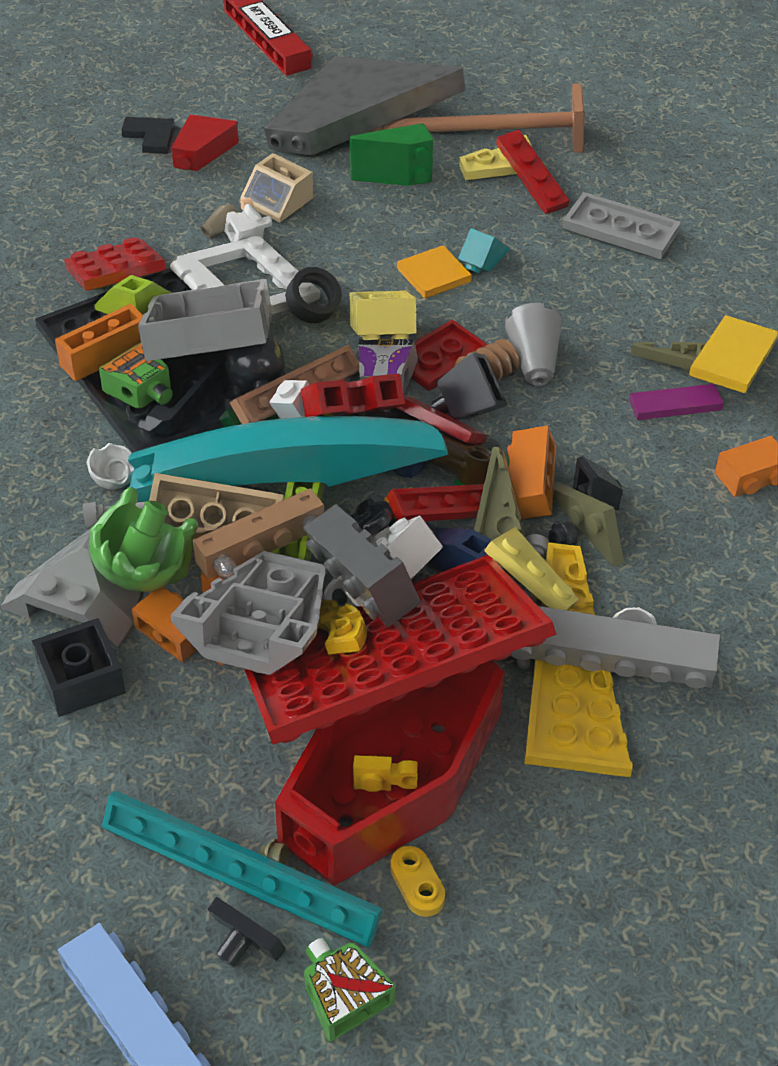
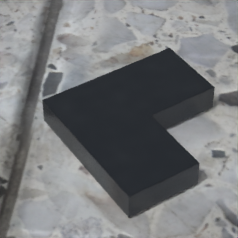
[121,117,175,154]

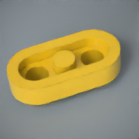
[390,846,445,917]

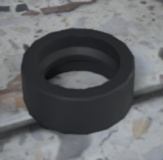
[285,267,342,323]

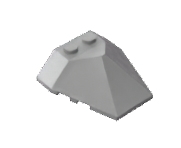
[0,528,141,649]
[171,551,326,675]

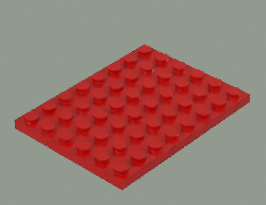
[244,555,556,745]

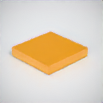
[397,245,472,299]

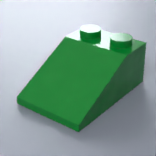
[350,123,434,186]

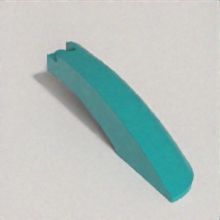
[128,416,448,502]

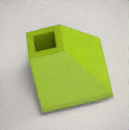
[95,275,171,315]

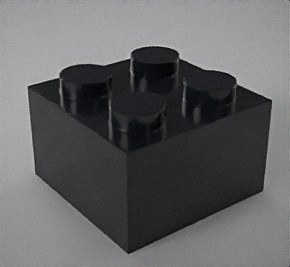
[32,618,126,717]

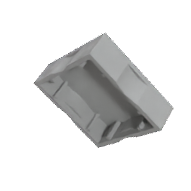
[138,279,272,361]

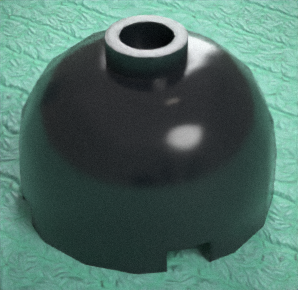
[224,338,285,392]

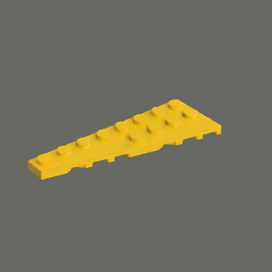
[524,542,633,778]

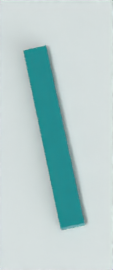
[101,790,383,948]

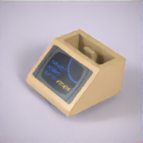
[240,153,313,222]

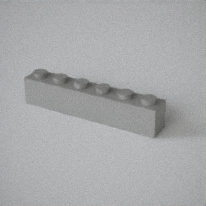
[511,606,720,688]

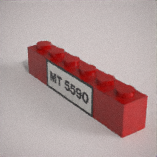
[224,0,313,76]

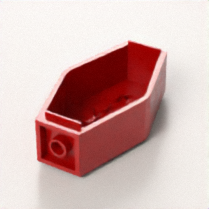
[275,661,505,886]

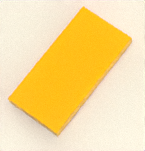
[689,315,778,393]

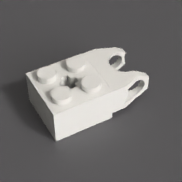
[323,516,443,607]

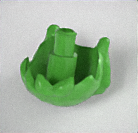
[89,487,198,593]

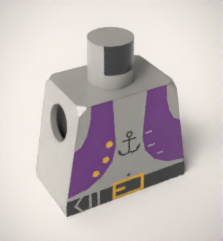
[359,339,418,393]

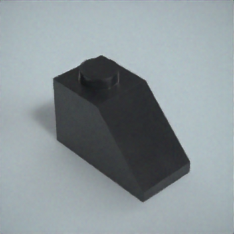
[573,456,623,511]

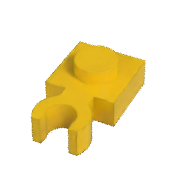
[353,755,418,792]

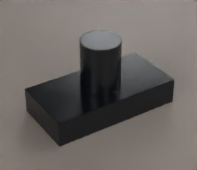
[207,896,286,968]

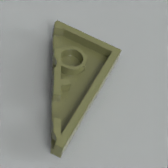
[631,342,707,371]
[474,447,527,540]
[553,480,624,567]

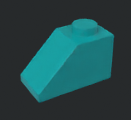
[458,228,510,274]

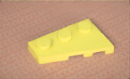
[459,135,532,180]
[484,527,579,611]

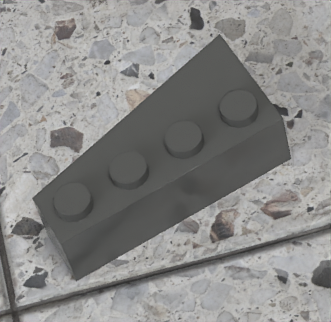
[304,504,421,628]

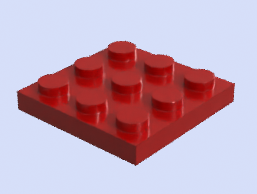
[64,237,166,291]

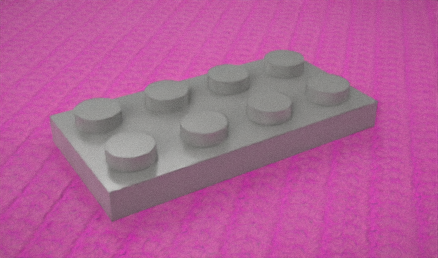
[562,192,681,259]

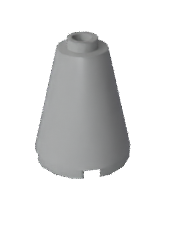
[505,303,562,386]

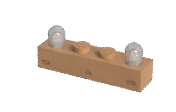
[193,488,324,580]

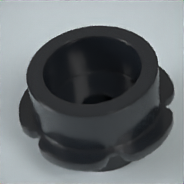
[548,521,577,546]

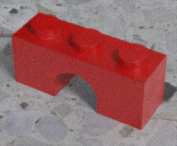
[300,373,405,417]

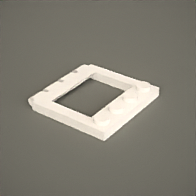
[170,235,321,314]

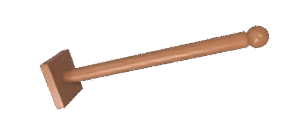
[367,83,585,153]

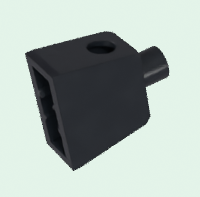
[431,353,508,420]

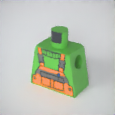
[99,342,173,408]

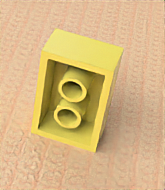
[350,291,416,340]

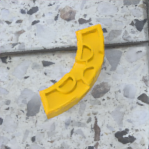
[318,599,367,654]

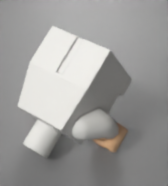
[224,198,272,242]

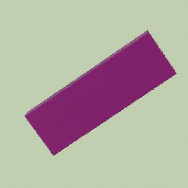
[629,384,724,420]

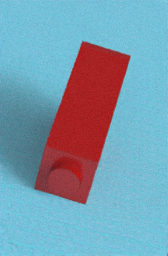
[171,114,239,171]

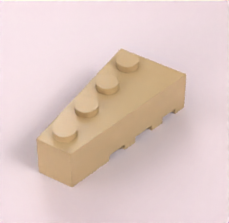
[149,473,284,540]

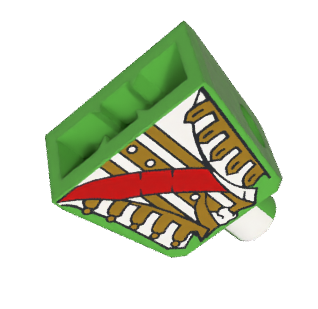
[304,938,395,1042]

